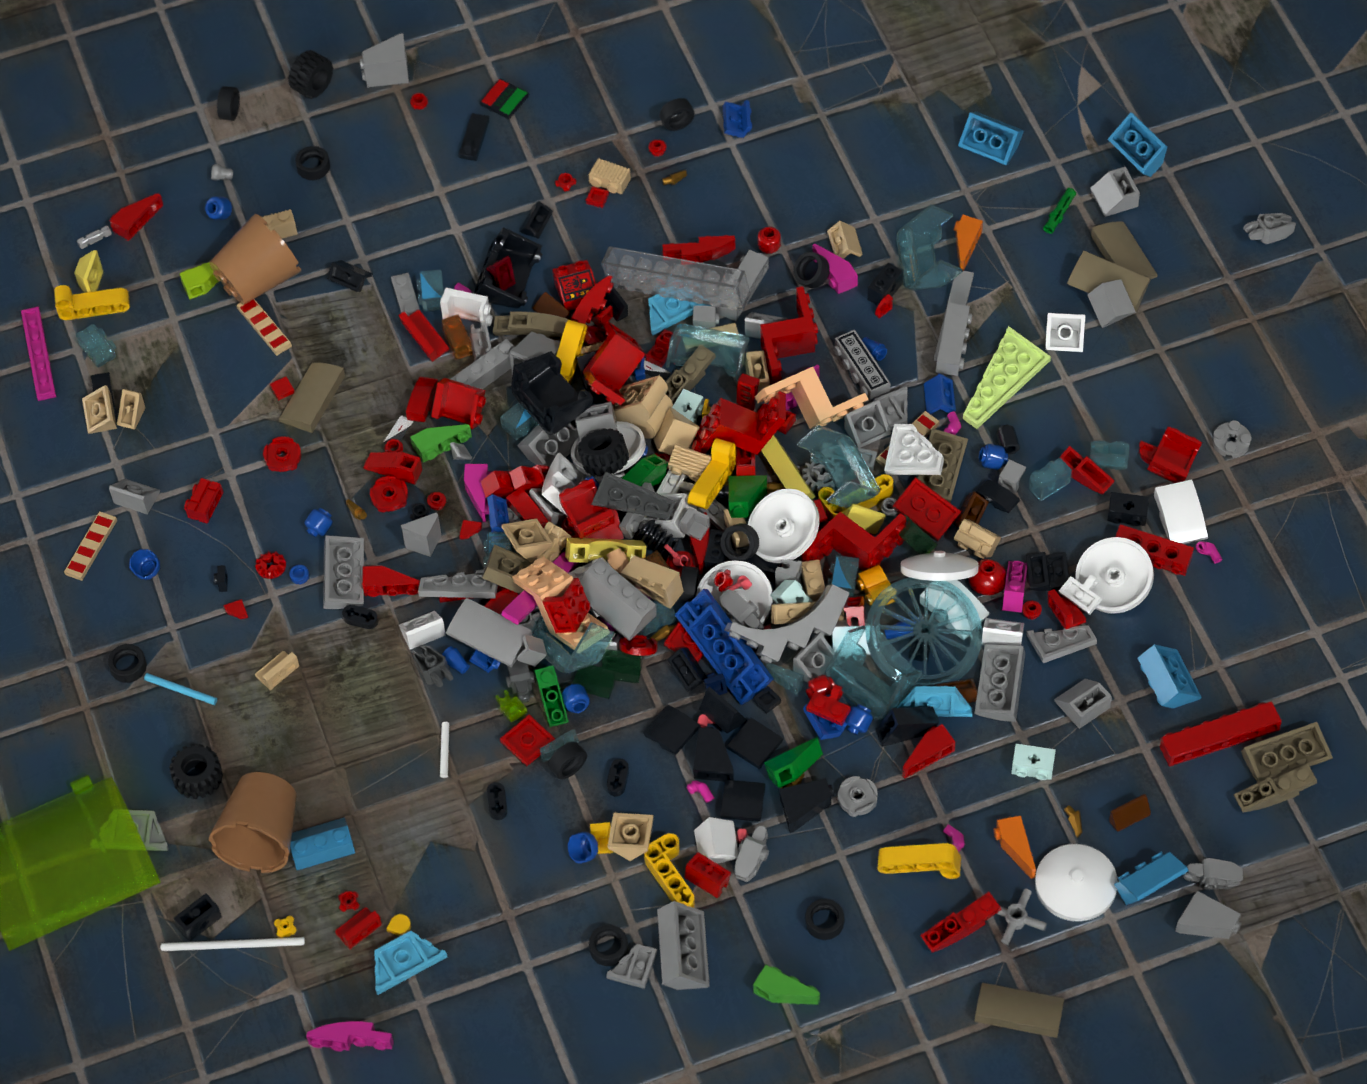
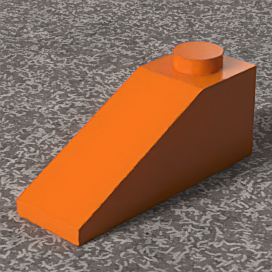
[954,215,983,271]
[994,816,1036,879]

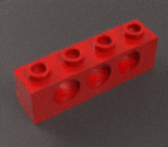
[1115,524,1194,576]

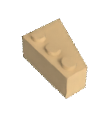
[621,556,684,609]

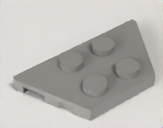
[90,810,169,851]

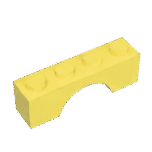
[565,538,646,563]

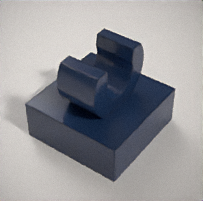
[704,672,728,695]

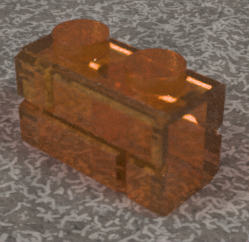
[441,314,473,360]

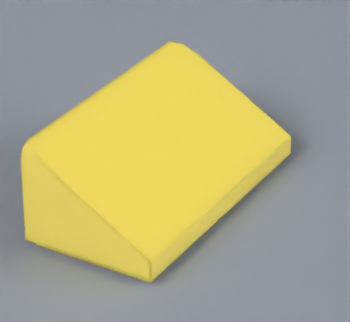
[843,504,886,534]

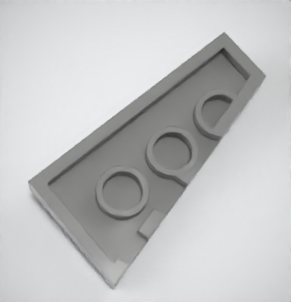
[418,569,498,599]

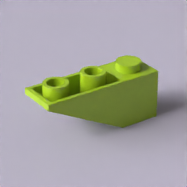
[179,262,219,300]

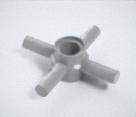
[996,889,1047,944]

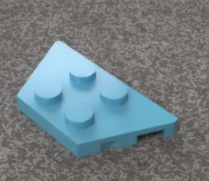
[648,283,713,335]
[897,686,973,717]
[374,931,447,995]

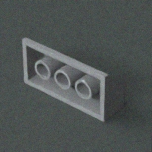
[517,419,579,466]
[580,558,656,641]
[657,901,709,990]

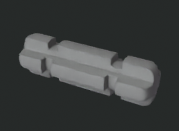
[77,225,112,249]

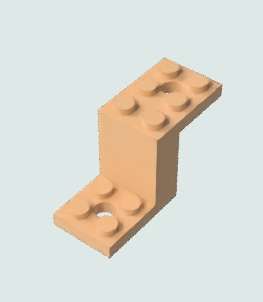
[755,367,869,429]
[512,556,609,653]

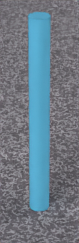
[144,673,217,705]

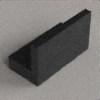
[327,260,373,292]

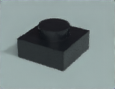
[214,565,228,592]
[753,686,781,714]

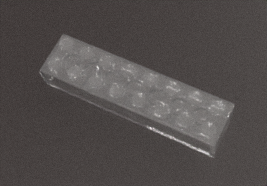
[601,246,751,311]

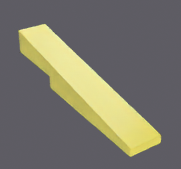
[761,435,816,500]

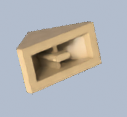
[117,389,145,429]

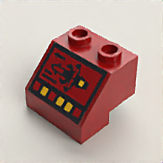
[552,260,596,311]

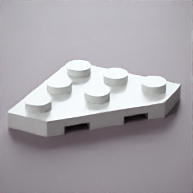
[884,424,944,475]

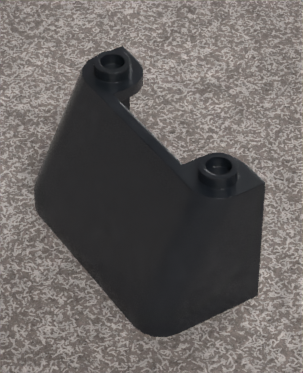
[473,227,542,308]
[511,351,593,435]

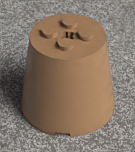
[209,214,301,305]
[209,772,297,873]

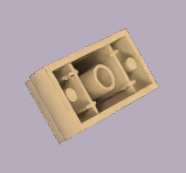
[612,375,673,439]

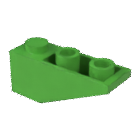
[410,424,472,463]
[753,965,820,1005]

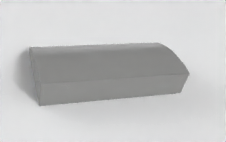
[323,535,364,609]
[446,598,532,667]
[975,644,1025,722]

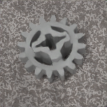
[802,456,843,493]

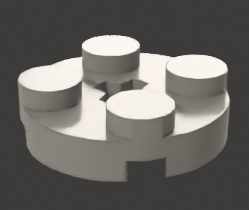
[1213,420,1251,458]
[838,776,878,817]

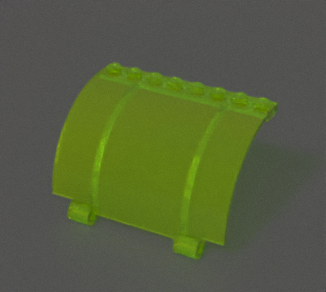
[0,775,161,951]

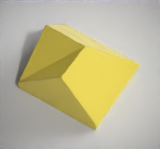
[75,250,104,293]

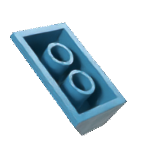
[958,112,1024,165]
[1108,112,1167,177]
[1138,644,1202,709]
[290,817,355,870]
[1114,851,1189,905]

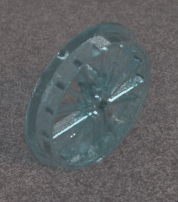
[866,577,982,688]

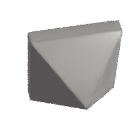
[450,442,472,460]

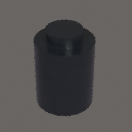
[996,425,1020,455]

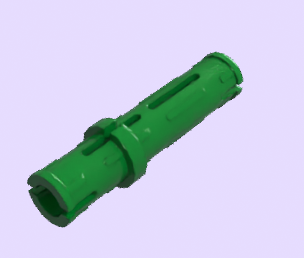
[1043,188,1076,234]

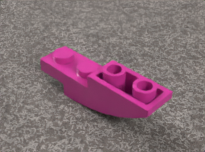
[306,1021,393,1051]

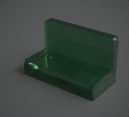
[898,515,938,554]
[600,649,642,683]
[572,661,616,699]

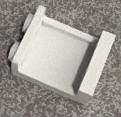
[440,288,492,327]

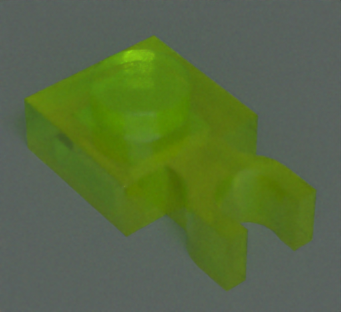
[495,690,528,722]

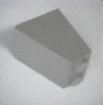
[360,34,409,87]
[509,331,560,375]

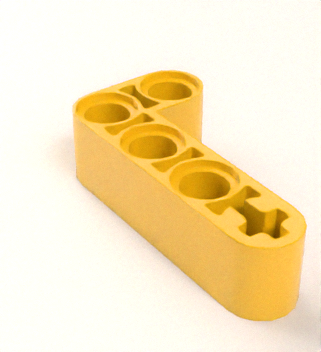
[54,285,130,320]
[556,320,587,385]
[688,438,736,509]
[818,474,893,521]
[644,833,695,908]
[877,843,961,879]

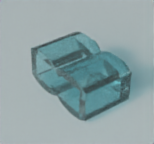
[1089,440,1129,470]

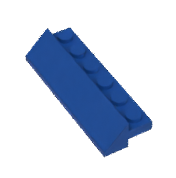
[674,589,774,705]

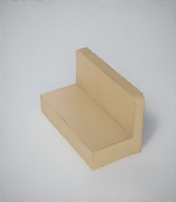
[827,221,863,259]
[724,509,750,550]
[255,651,299,690]

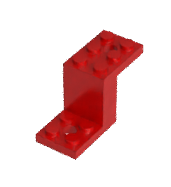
[760,286,818,385]
[583,320,645,406]
[691,391,786,455]
[802,512,906,571]

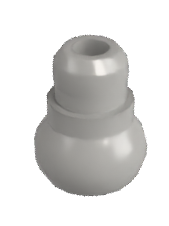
[211,164,233,181]

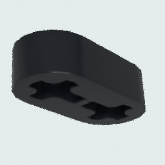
[342,605,379,629]
[607,759,629,797]
[487,782,507,820]

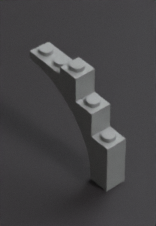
[725,584,849,664]

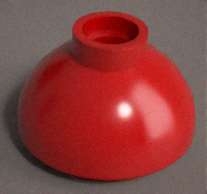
[968,559,1007,595]

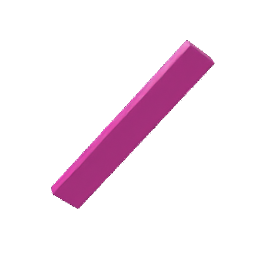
[21,307,56,401]
[501,551,579,625]

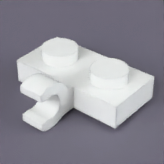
[656,469,694,495]
[1059,574,1102,615]

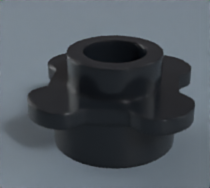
[410,503,431,521]

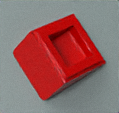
[591,305,613,328]

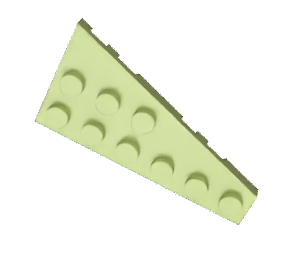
[963,326,1051,429]

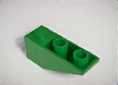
[622,454,668,487]
[533,665,569,727]
[764,737,823,788]

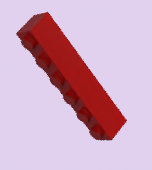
[1160,701,1282,767]

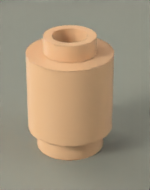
[607,548,629,575]

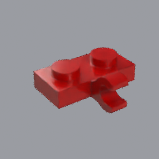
[806,684,851,726]

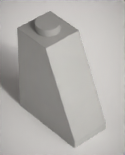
[1176,891,1242,939]

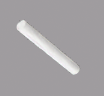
[440,722,449,778]

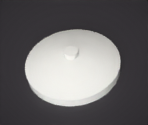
[571,421,646,476]
[747,489,819,563]
[1075,537,1154,613]
[901,551,979,581]
[696,561,774,628]
[1035,844,1118,921]

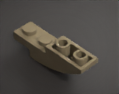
[493,312,568,337]
[666,344,716,405]
[1234,764,1317,812]

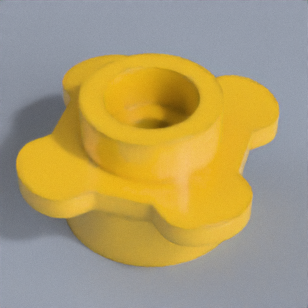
[274,916,297,938]

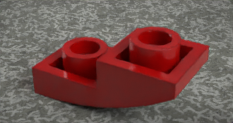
[645,329,681,367]

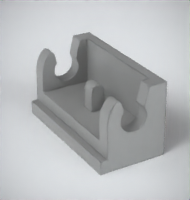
[469,321,491,361]
[775,559,802,588]

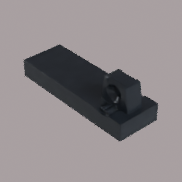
[459,113,489,161]

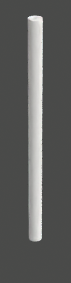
[161,937,305,951]

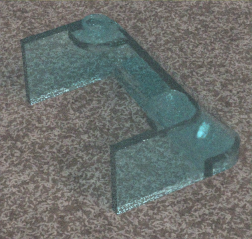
[896,204,963,290]
[666,324,750,381]
[797,425,880,508]
[532,616,615,674]
[825,625,922,720]

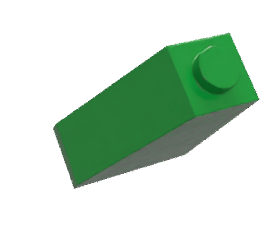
[729,475,767,518]

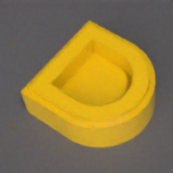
[387,914,411,936]

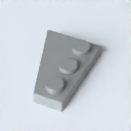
[1027,625,1097,663]

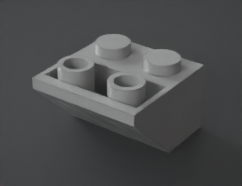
[1091,167,1140,217]
[575,402,617,442]
[1054,679,1112,729]

